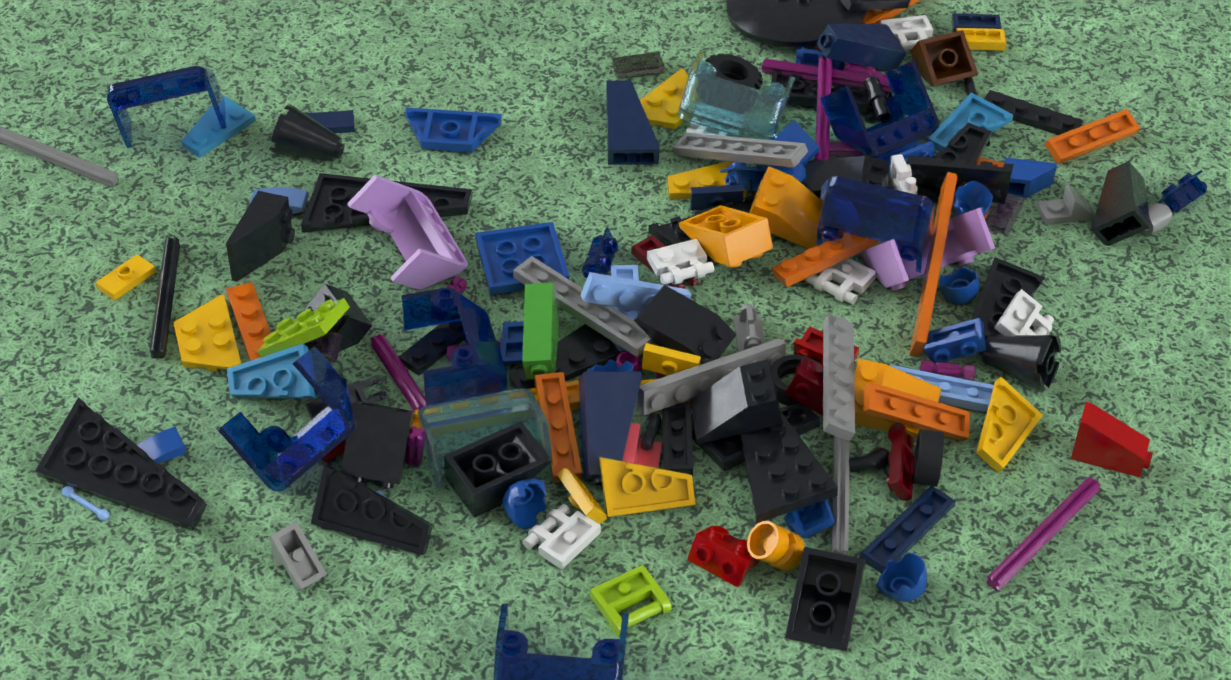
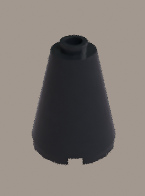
[270,104,345,162]
[979,335,1061,391]

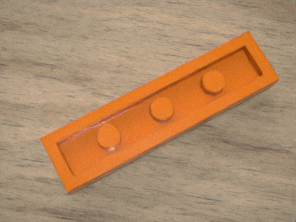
[1044,109,1140,165]
[772,224,878,287]
[226,282,271,361]
[535,372,582,481]
[863,382,970,441]

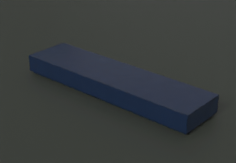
[859,486,956,574]

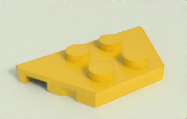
[640,68,705,129]
[173,294,241,372]

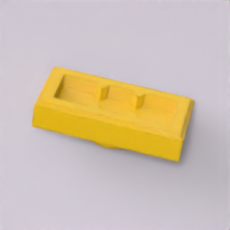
[956,28,1006,51]
[95,254,156,301]
[642,343,701,376]
[557,468,607,524]

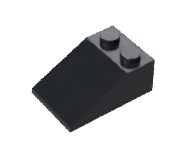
[804,156,889,217]
[226,191,295,282]
[634,285,737,365]
[690,360,783,444]
[444,421,551,518]
[785,547,865,651]

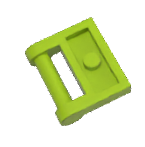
[590,565,672,636]

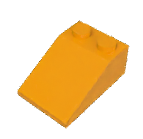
[749,166,833,249]
[679,205,773,268]
[854,358,941,438]

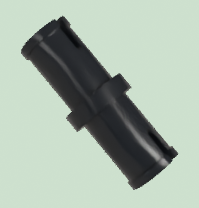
[864,76,892,123]

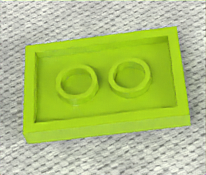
[257,298,350,357]

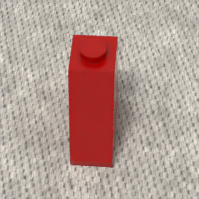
[1071,402,1153,477]

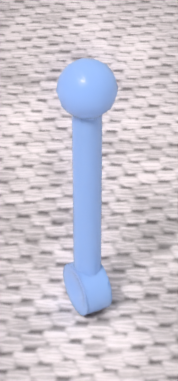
[62,486,109,521]

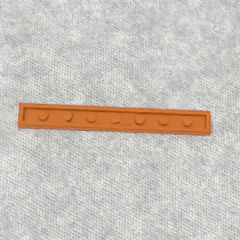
[909,172,957,357]

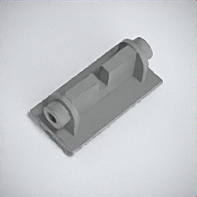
[733,304,765,352]

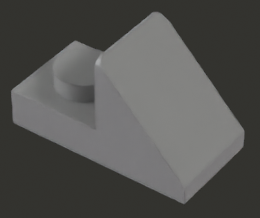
[1037,184,1094,225]
[269,521,327,591]

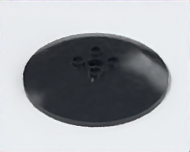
[726,0,868,47]

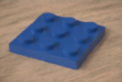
[475,222,570,295]

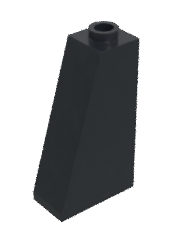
[1091,161,1151,246]

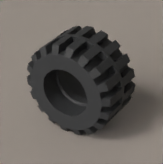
[695,53,763,115]

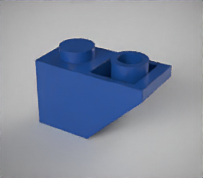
[1003,158,1057,198]

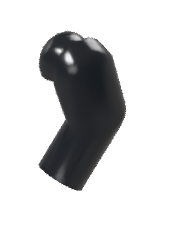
[849,447,889,472]

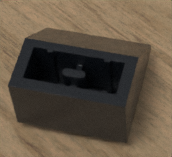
[304,284,373,360]

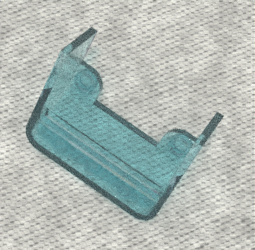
[678,49,795,140]
[418,389,553,487]

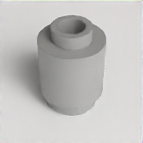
[1140,203,1172,237]

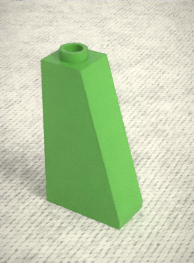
[522,282,560,380]

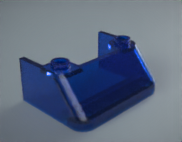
[820,60,939,158]
[107,66,226,148]
[817,176,934,273]
[401,288,508,407]
[218,346,355,492]
[493,603,629,680]

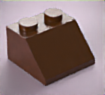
[911,30,978,87]

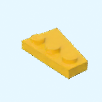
[976,377,1043,473]

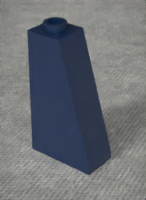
[817,24,907,72]
[606,80,660,165]
[579,372,642,486]

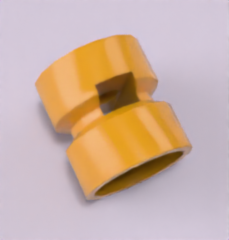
[747,521,805,571]

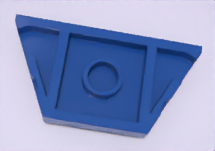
[405,107,502,153]

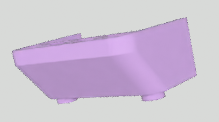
[347,175,468,290]
[860,208,995,291]

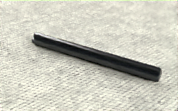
[150,237,180,359]

